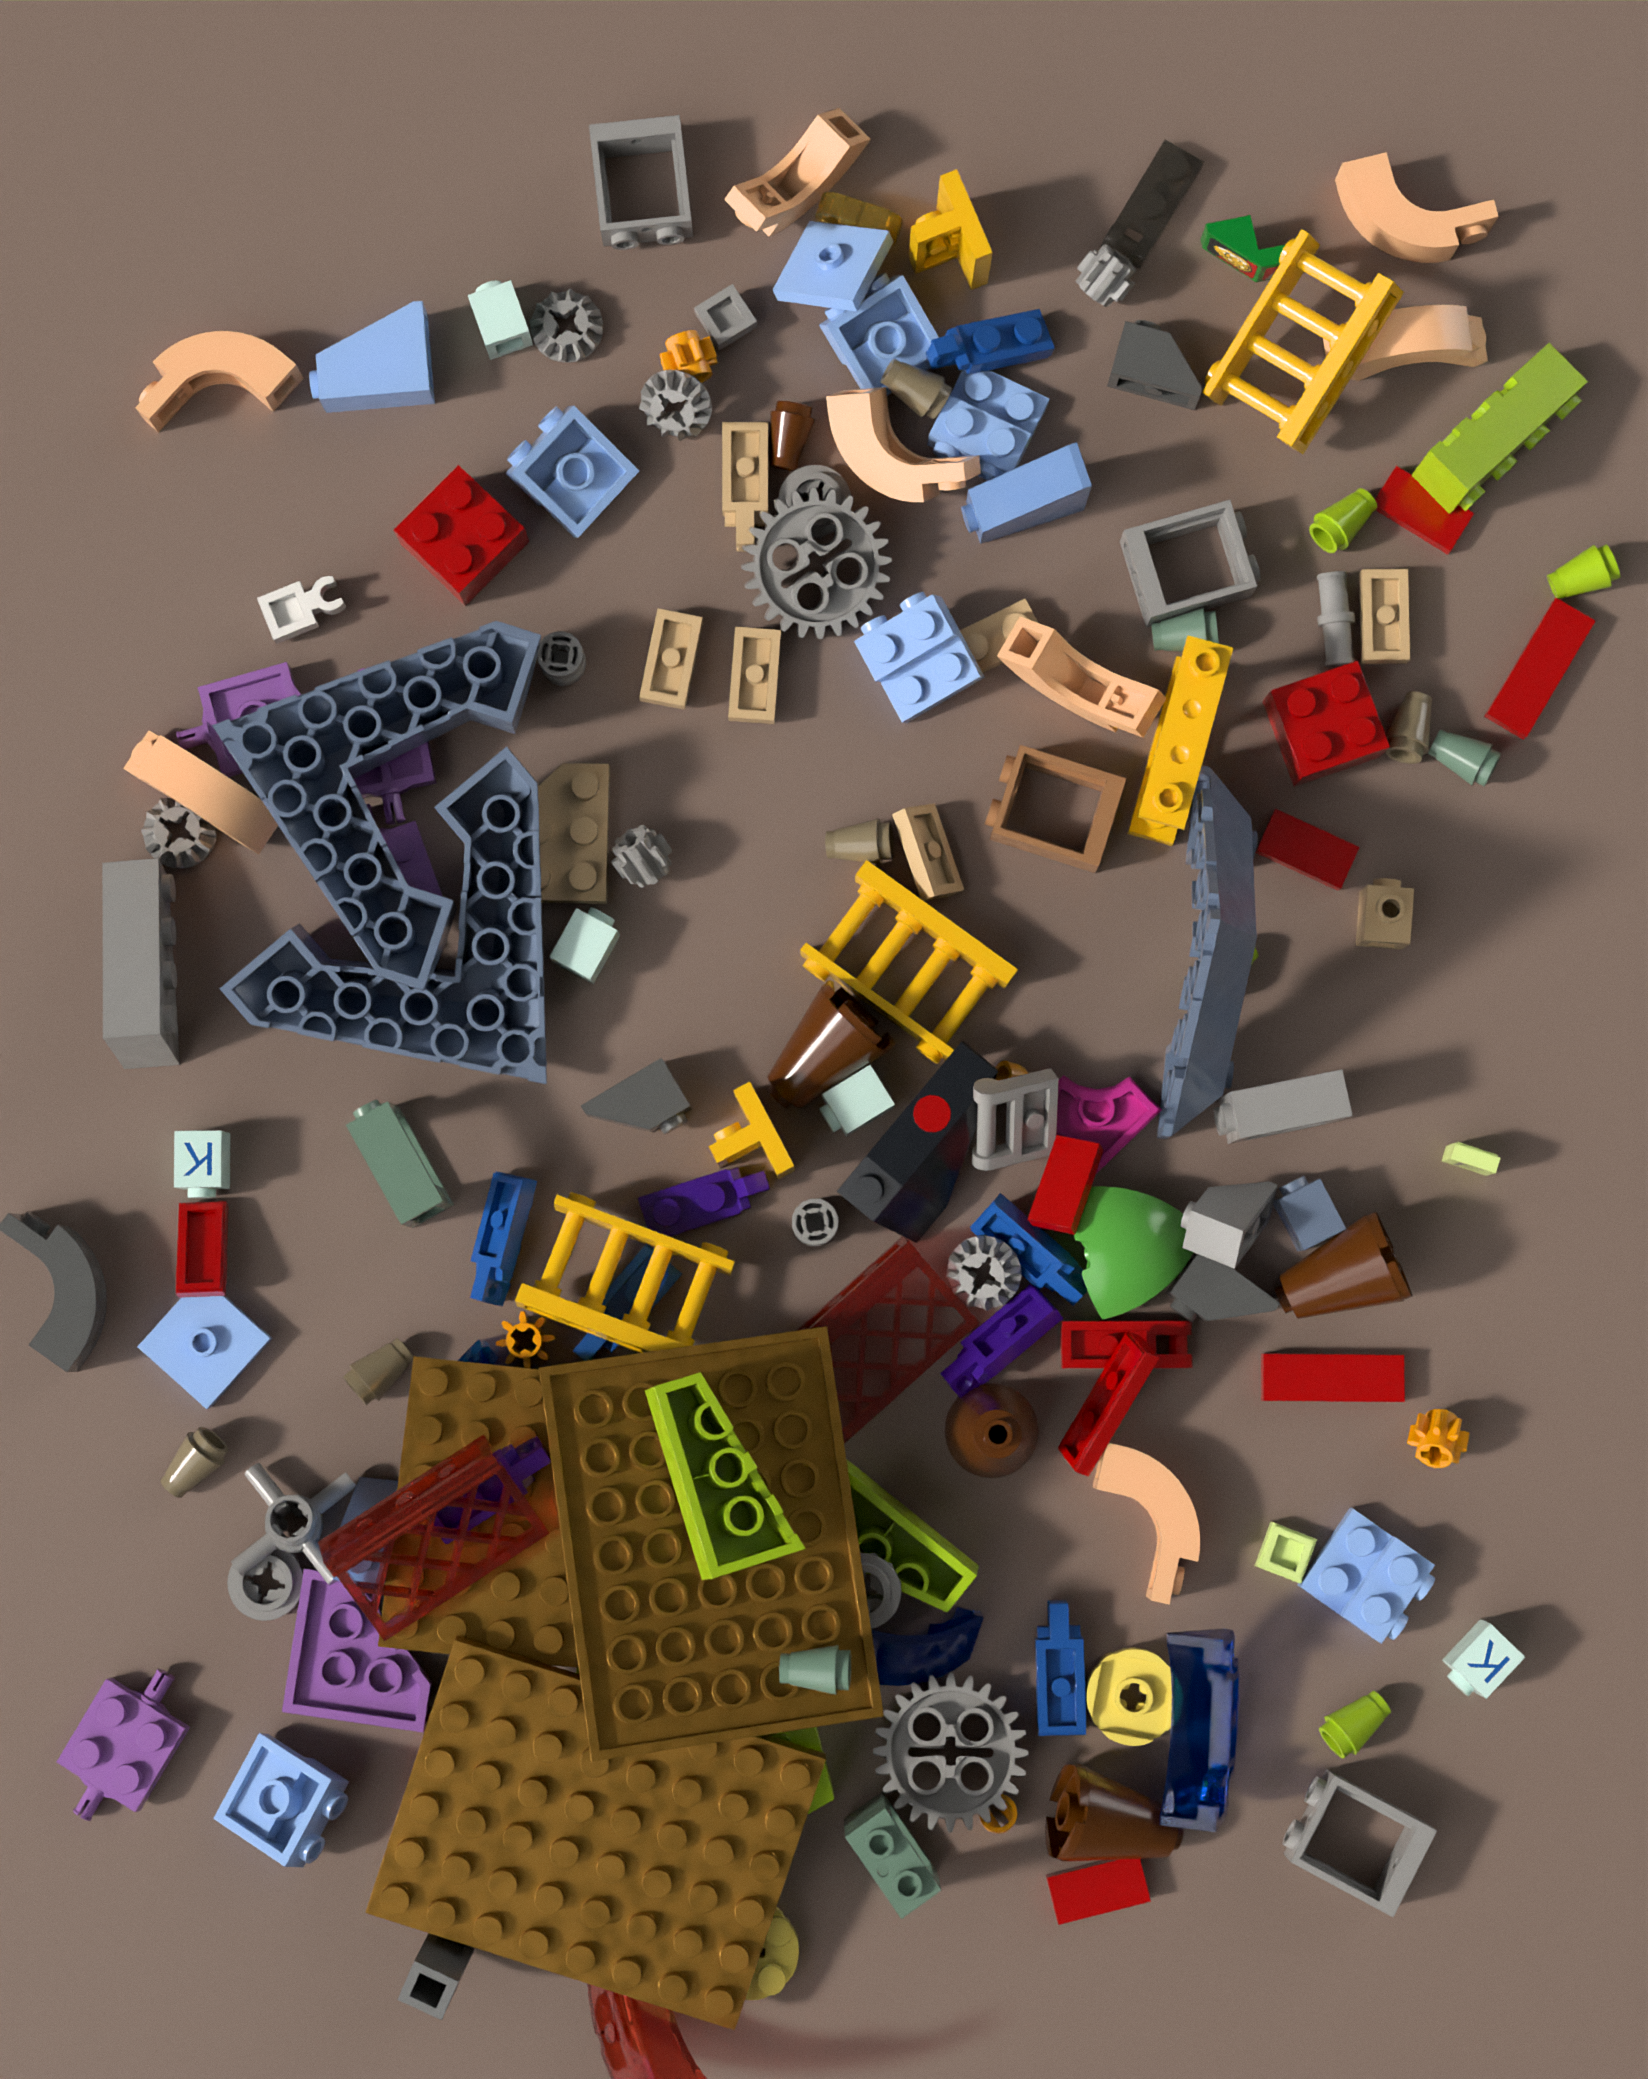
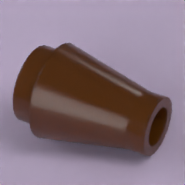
[770,400,815,471]

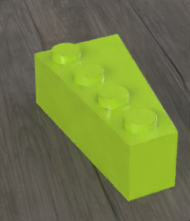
[1412,343,1588,514]
[645,1372,806,1580]
[846,1459,979,1612]

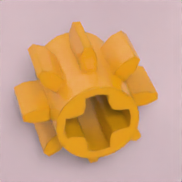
[660,330,718,383]
[495,1311,556,1369]
[1407,1409,1470,1468]

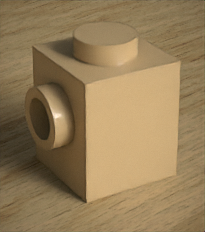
[1356,878,1414,950]

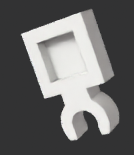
[257,576,346,644]

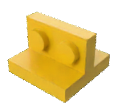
[908,169,993,290]
[708,1082,795,1179]

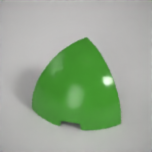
[1074,1186,1193,1320]

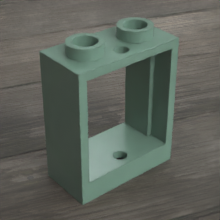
[346,1099,454,1228]
[844,1791,942,1919]

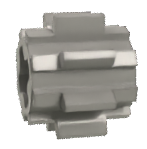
[1076,244,1137,307]
[611,825,672,887]

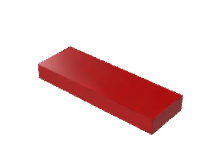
[1484,598,1595,740]
[1058,1331,1159,1477]
[1261,1354,1405,1402]

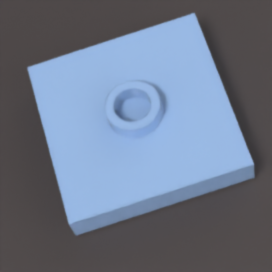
[773,221,893,312]
[137,1296,273,1409]

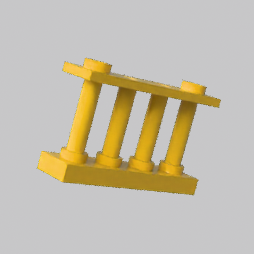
[1202,229,1404,454]
[1127,635,1233,846]
[800,860,1018,1064]
[515,1192,735,1353]

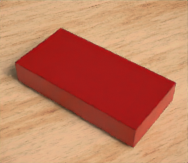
[1375,465,1474,555]
[1255,809,1360,891]
[1028,1135,1104,1235]
[176,1201,229,1298]
[1046,1859,1151,1925]

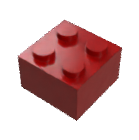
[393,465,529,606]
[1263,660,1390,787]

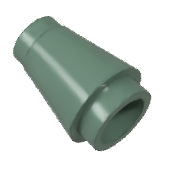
[1152,608,1219,652]
[1428,729,1502,787]
[779,1645,851,1695]

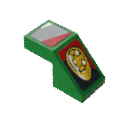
[1200,215,1286,282]

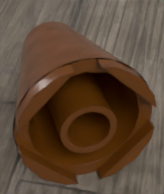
[767,980,895,1109]
[1275,1211,1413,1319]
[945,1383,1038,1478]
[1045,1764,1184,1861]

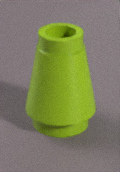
[1309,488,1377,553]
[1547,544,1621,599]
[1319,1691,1391,1759]

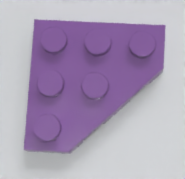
[282,1567,433,1732]

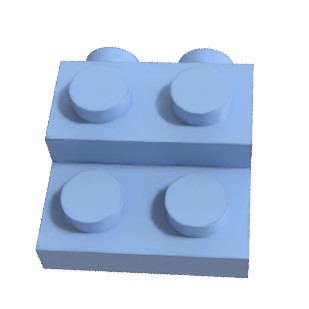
[819,272,939,395]
[927,370,1050,481]
[505,405,639,538]
[854,592,985,723]
[1297,1508,1435,1644]
[213,1733,349,1868]

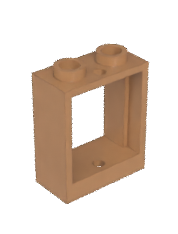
[985,745,1127,873]

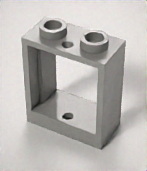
[589,115,693,250]
[1120,500,1261,628]
[1214,1069,1353,1144]
[1282,1769,1437,1917]

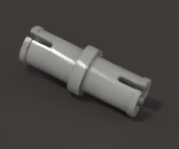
[1317,571,1355,668]

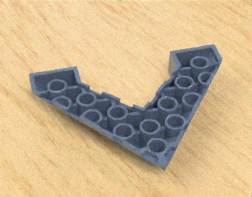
[212,621,541,991]
[219,746,547,1084]
[1157,766,1257,1139]

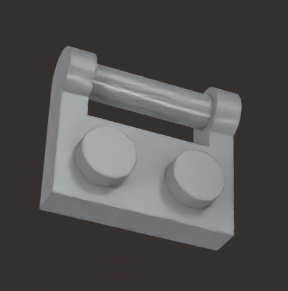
[972,1068,1059,1171]

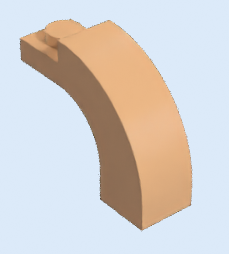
[724,108,871,237]
[1335,152,1499,263]
[1323,305,1488,381]
[135,331,304,433]
[826,387,981,502]
[997,617,1166,738]
[123,731,278,854]
[1093,1442,1200,1605]

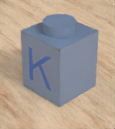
[1273,1176,1346,1252]

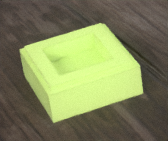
[1442,1142,1500,1176]
[1254,1522,1317,1584]

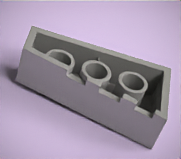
[102,858,180,1069]

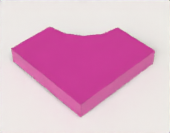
[1056,1075,1162,1174]

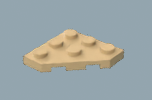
[538,763,610,904]

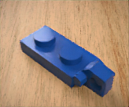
[926,309,1055,375]
[470,1171,537,1306]
[970,1193,1087,1306]
[573,1244,683,1361]
[1035,1600,1086,1736]

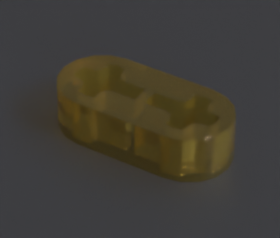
[815,192,903,246]

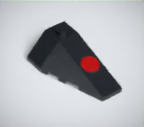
[837,1041,999,1243]

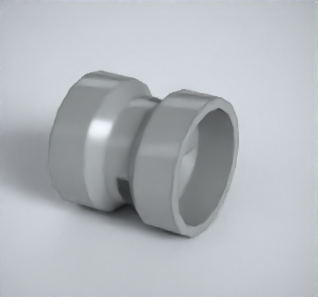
[537,631,586,686]
[792,1199,838,1246]

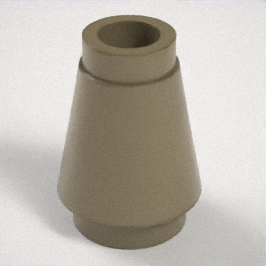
[880,358,952,419]
[1385,691,1433,764]
[825,818,894,865]
[343,1338,413,1406]
[160,1427,228,1498]

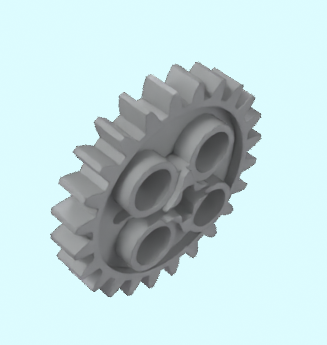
[741,487,892,639]
[873,1673,1028,1833]

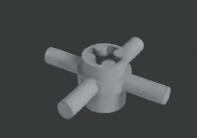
[231,1463,356,1585]

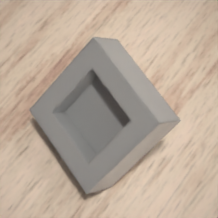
[694,284,757,351]

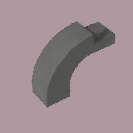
[0,1211,107,1372]
[397,1933,476,2020]

